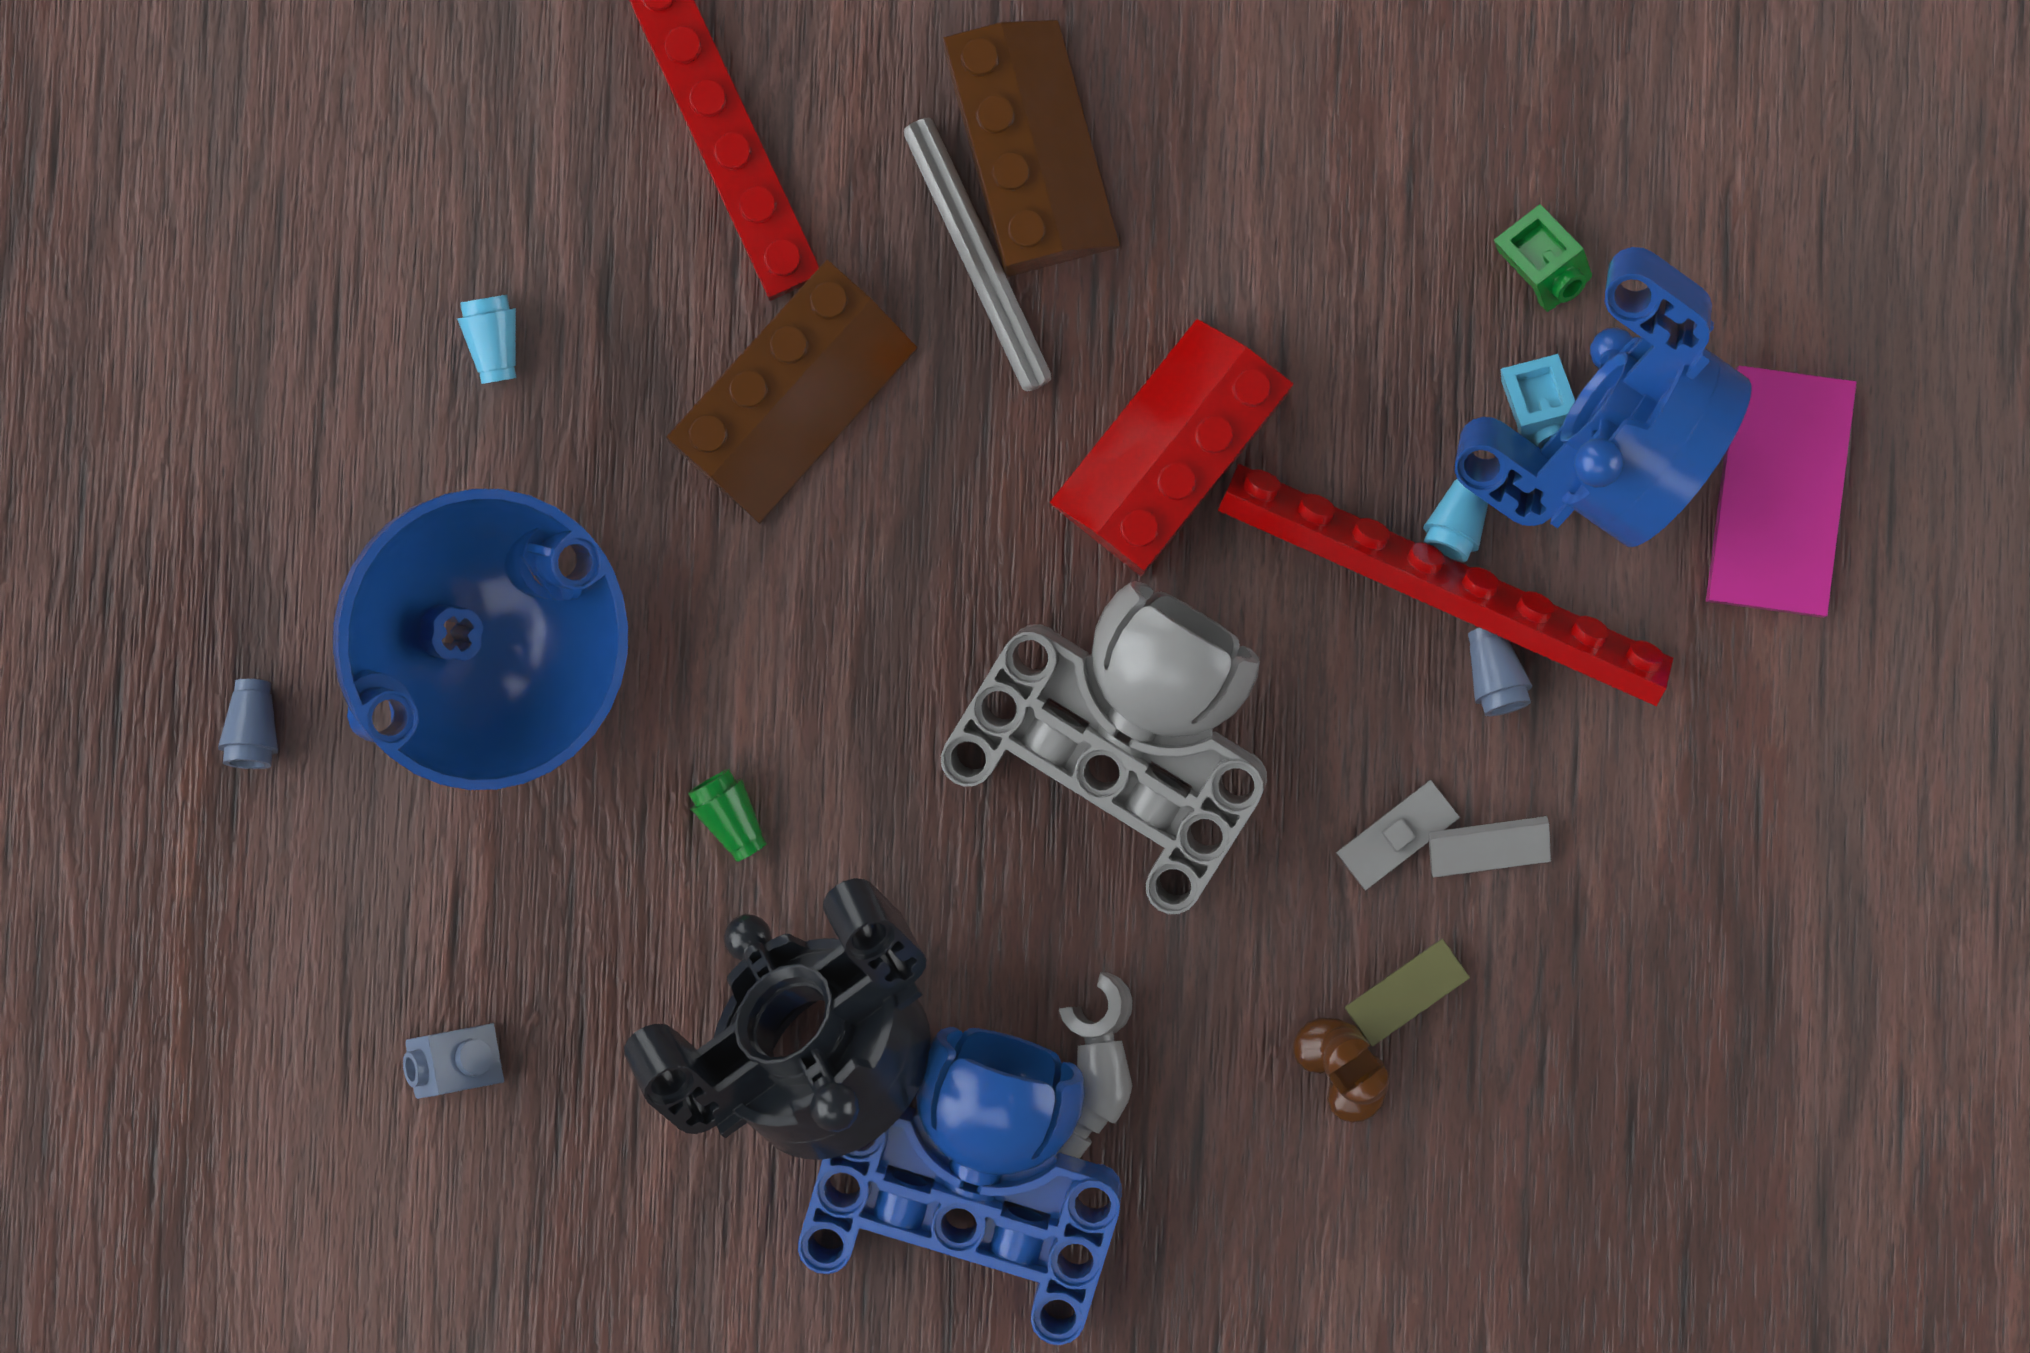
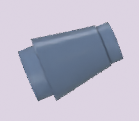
[1468,628,1533,716]
[218,679,278,769]

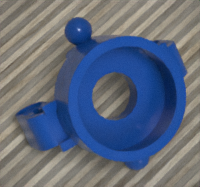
[1455,247,1752,547]

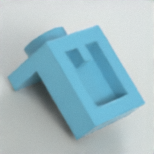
[1501,354,1575,449]

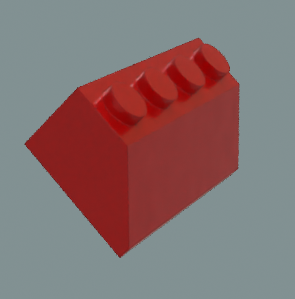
[1049,319,1294,577]

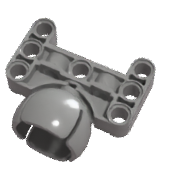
[941,581,1267,914]

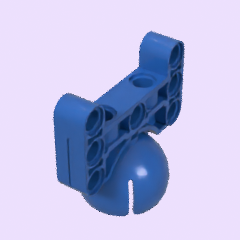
[798,1027,1122,1345]

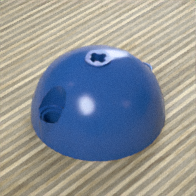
[333,489,628,790]

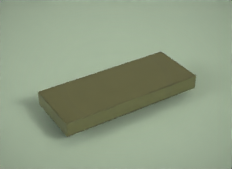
[1344,938,1470,1047]

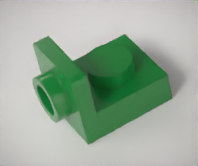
[1494,204,1592,312]

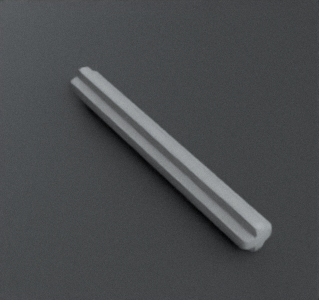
[904,117,1051,391]

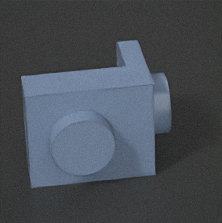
[403,1023,504,1099]

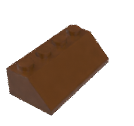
[943,20,1120,278]
[666,260,918,524]

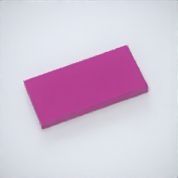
[1706,365,1857,618]

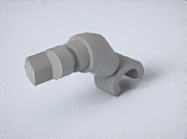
[1056,972,1133,1159]

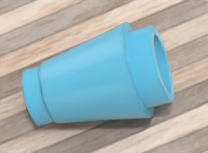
[457,295,517,384]
[1423,479,1488,562]

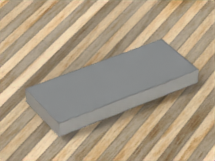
[1336,780,1460,890]
[1428,816,1551,878]

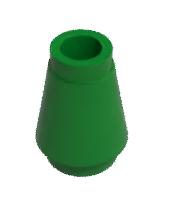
[688,769,767,862]

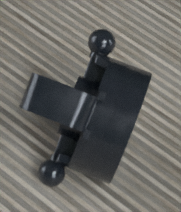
[624,878,931,1160]

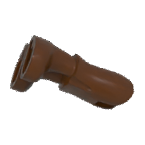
[1293,1018,1389,1123]

